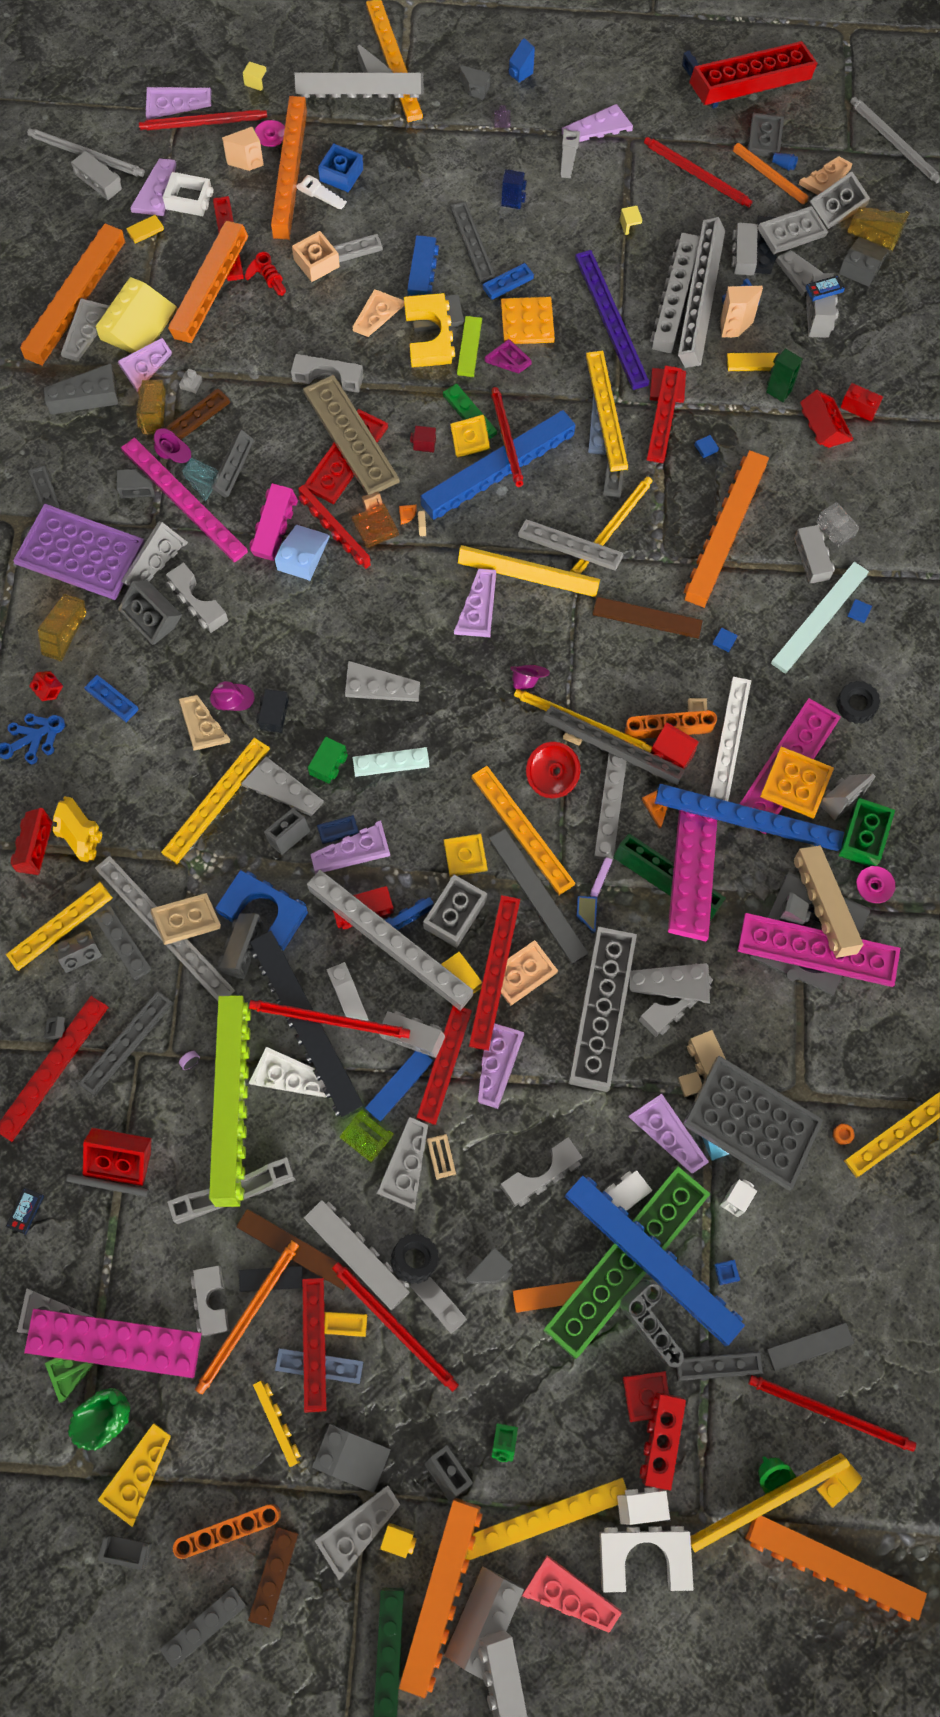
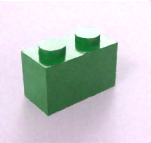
[308,737,348,784]

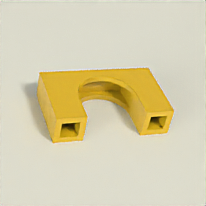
[404,293,455,367]

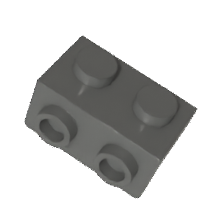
[54,929,102,973]

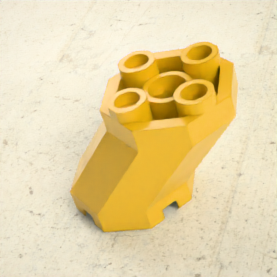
[53,796,102,862]

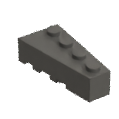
[44,363,119,415]

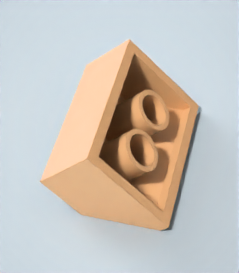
[720,286,763,338]

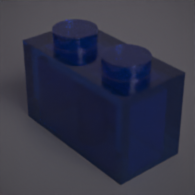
[501,169,527,209]

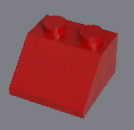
[651,722,699,769]

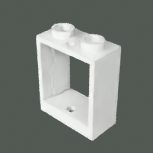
[163,172,213,216]

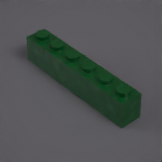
[613,834,726,921]
[374,1587,404,1717]

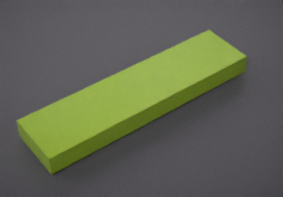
[457,316,482,377]

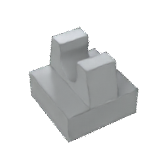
[179,368,202,394]

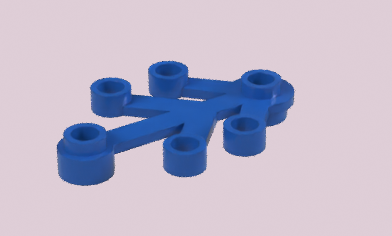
[0,713,65,764]

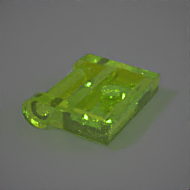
[339,1109,394,1163]

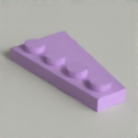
[146,87,211,120]
[562,104,633,142]
[131,158,176,216]
[311,820,390,874]
[478,1024,524,1109]
[628,1094,709,1174]

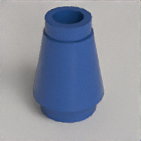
[772,153,798,171]

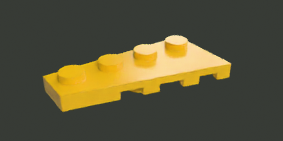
[98,1423,171,1527]

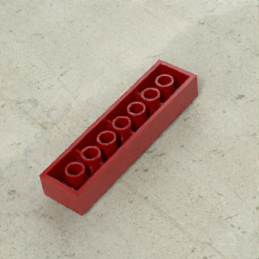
[689,41,817,105]

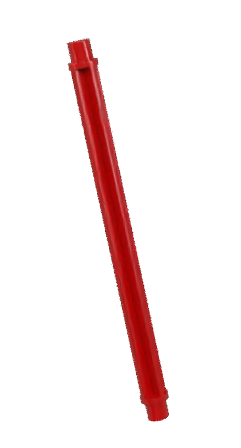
[139,109,267,131]
[644,137,753,208]
[491,387,523,487]
[249,1000,410,1039]
[332,1262,459,1392]
[748,1375,916,1452]

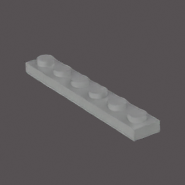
[518,519,623,571]
[594,753,627,861]

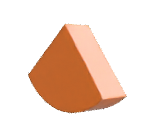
[399,504,417,524]

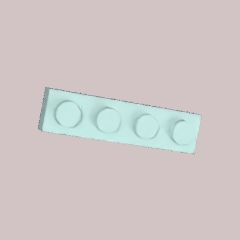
[353,747,429,777]

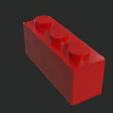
[333,886,394,929]

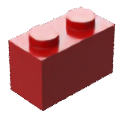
[840,383,883,422]

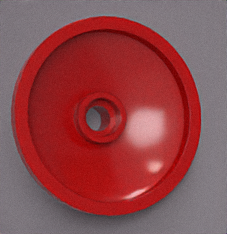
[526,742,581,798]

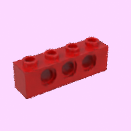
[640,1392,686,1491]

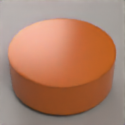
[833,1124,855,1145]

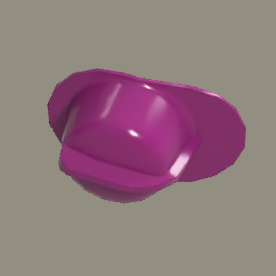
[154,428,191,463]
[510,665,550,690]
[210,681,255,711]

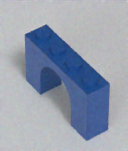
[215,870,308,951]

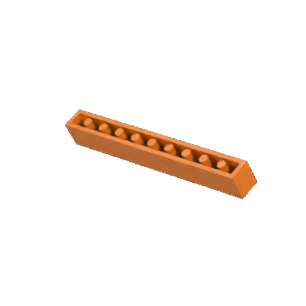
[271,96,307,239]
[20,224,125,365]
[684,450,769,608]

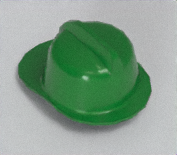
[758,1456,796,1494]

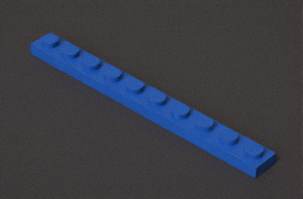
[655,784,844,852]

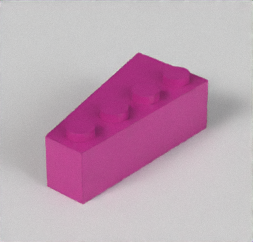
[250,483,298,561]

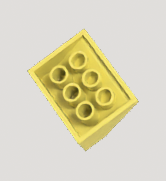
[96,277,177,353]

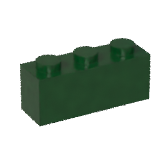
[766,348,803,402]

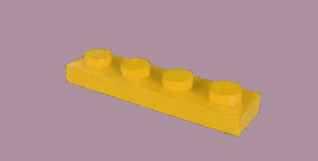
[253,1381,301,1467]

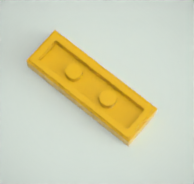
[727,353,778,371]

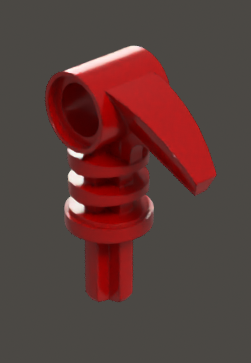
[245,252,286,296]

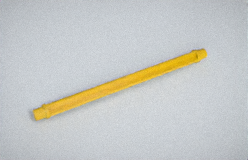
[570,477,652,574]
[514,689,652,753]

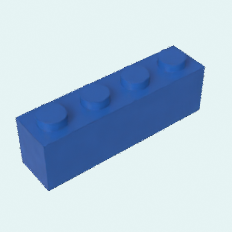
[407,235,439,296]

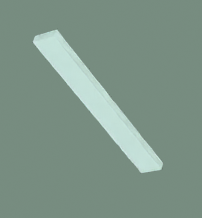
[771,562,869,674]

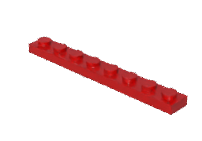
[469,895,520,1051]
[0,996,109,1142]

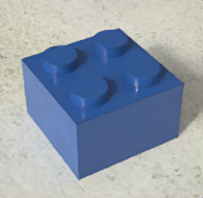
[318,144,363,193]

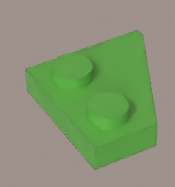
[45,1358,94,1403]

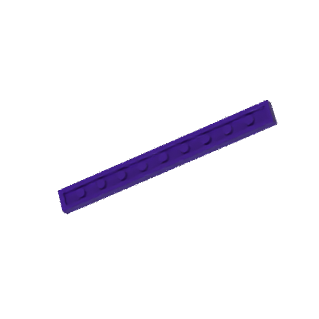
[575,250,649,390]

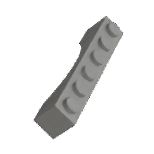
[167,1157,296,1224]

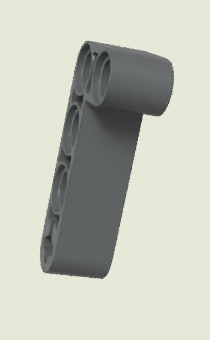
[621,1280,684,1368]

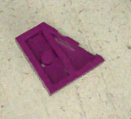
[485,339,532,374]

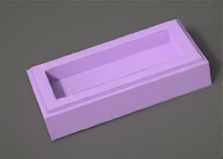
[590,857,612,898]

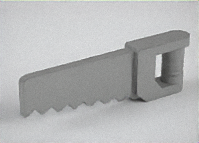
[561,129,580,178]

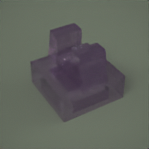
[494,105,511,128]

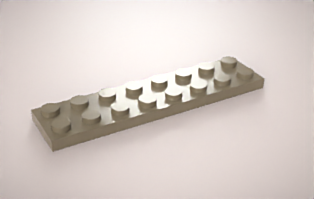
[303,375,399,495]

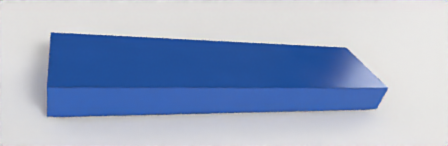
[365,1051,434,1122]

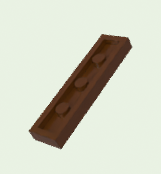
[165,389,230,440]
[248,1527,299,1628]

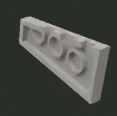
[345,661,420,702]
[630,963,710,1004]
[376,1117,428,1210]
[315,1485,401,1580]

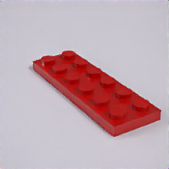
[304,409,388,505]

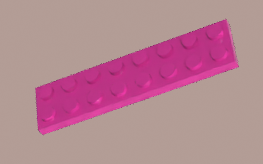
[740,698,841,835]
[668,810,717,941]
[737,913,901,987]
[24,1308,202,1378]

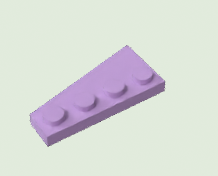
[454,569,496,637]

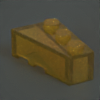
[848,207,910,251]
[136,380,166,434]
[38,594,86,662]

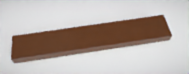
[593,597,703,639]
[236,1209,354,1290]

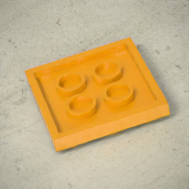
[501,297,555,344]
[760,746,834,819]

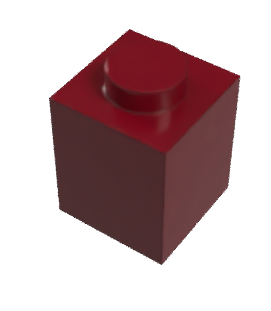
[410,426,436,453]

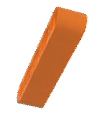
[625,710,717,739]
[173,1504,281,1559]

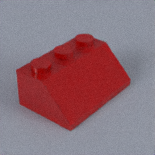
[800,389,853,448]
[11,808,53,875]
[83,1128,152,1186]

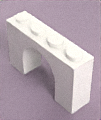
[599,1526,693,1592]

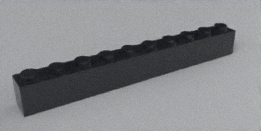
[249,931,365,1119]

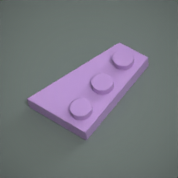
[118,338,172,392]

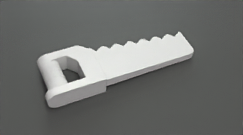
[296,175,347,209]

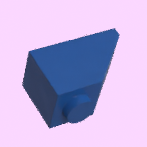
[509,38,535,82]

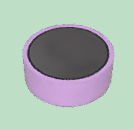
[179,1051,200,1070]

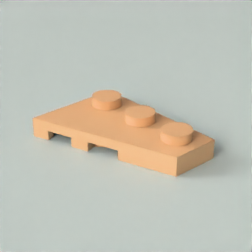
[799,157,852,195]
[353,289,404,337]

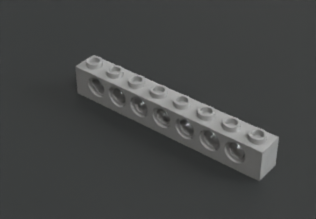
[650,233,700,354]

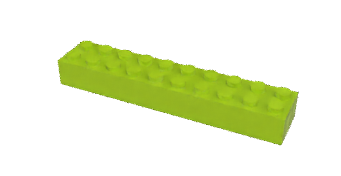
[209,996,251,1207]

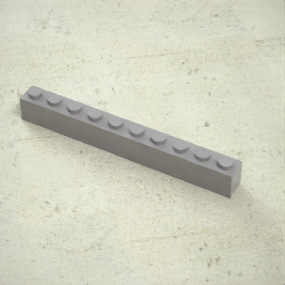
[678,217,725,368]
[307,870,473,1011]

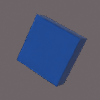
[695,435,719,458]
[847,599,872,623]
[713,628,738,652]
[714,1259,740,1285]

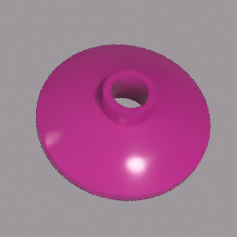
[255,120,285,147]
[856,866,895,903]

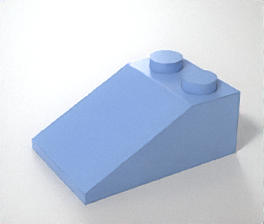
[275,524,330,580]

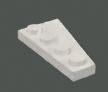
[249,1047,331,1099]

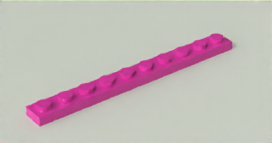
[121,437,248,563]

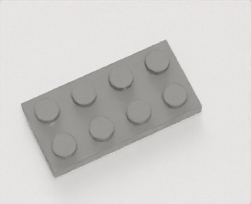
[757,206,828,254]

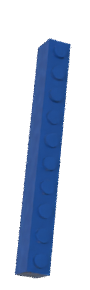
[421,410,575,520]
[565,1176,745,1346]

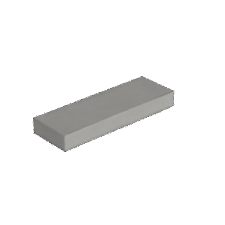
[333,234,383,262]

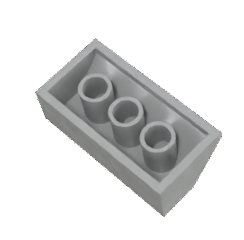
[444,1566,524,1680]

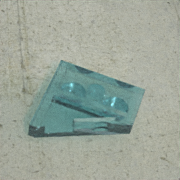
[182,458,219,501]

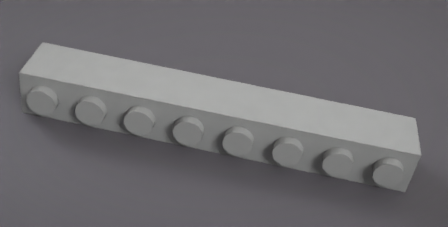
[295,73,423,98]

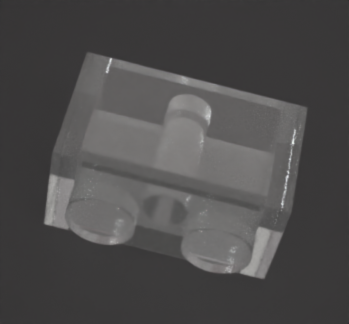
[817,502,859,547]

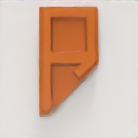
[642,790,667,828]

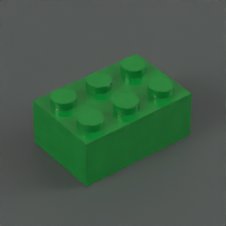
[838,798,895,867]

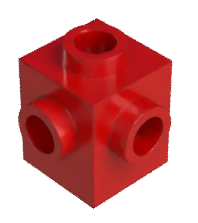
[29,671,63,701]

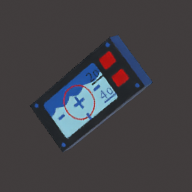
[806,275,845,301]

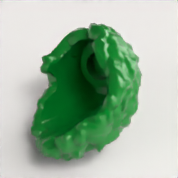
[68,1388,130,1451]

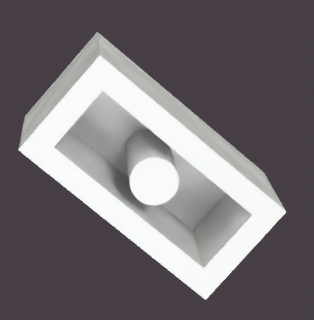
[604,1170,652,1211]
[720,1179,757,1217]
[617,1487,670,1525]

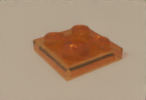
[352,504,399,548]

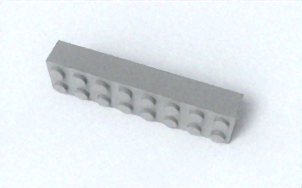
[568,927,637,1092]

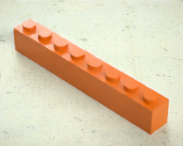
[168,221,248,343]
[399,1498,483,1698]
[745,1516,927,1622]

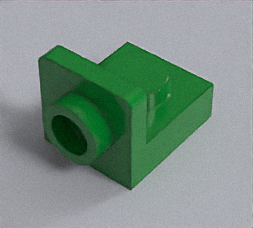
[492,1423,518,1462]

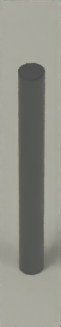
[67,1174,149,1197]

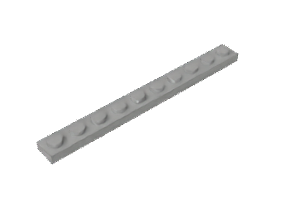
[95,856,236,1002]

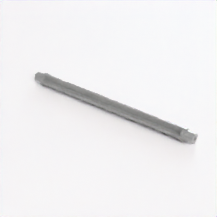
[850,97,940,184]
[27,128,145,177]

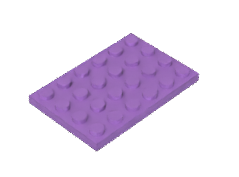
[14,504,145,600]

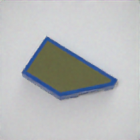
[577,896,597,933]

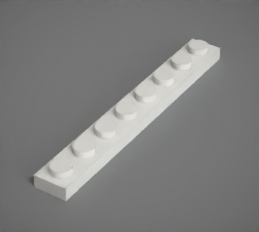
[709,677,751,801]

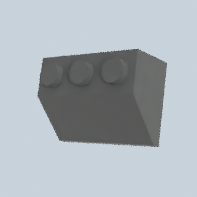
[118,580,182,645]
[218,913,264,980]

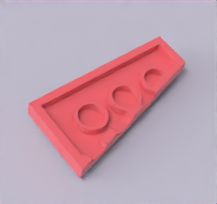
[522,1555,622,1633]

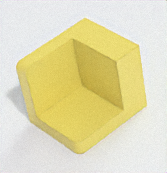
[243,62,266,91]
[620,206,642,235]

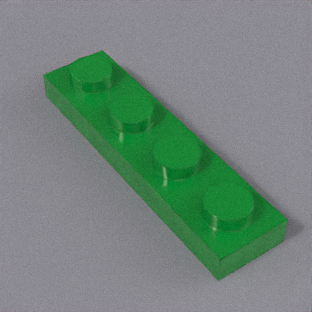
[443,384,497,439]

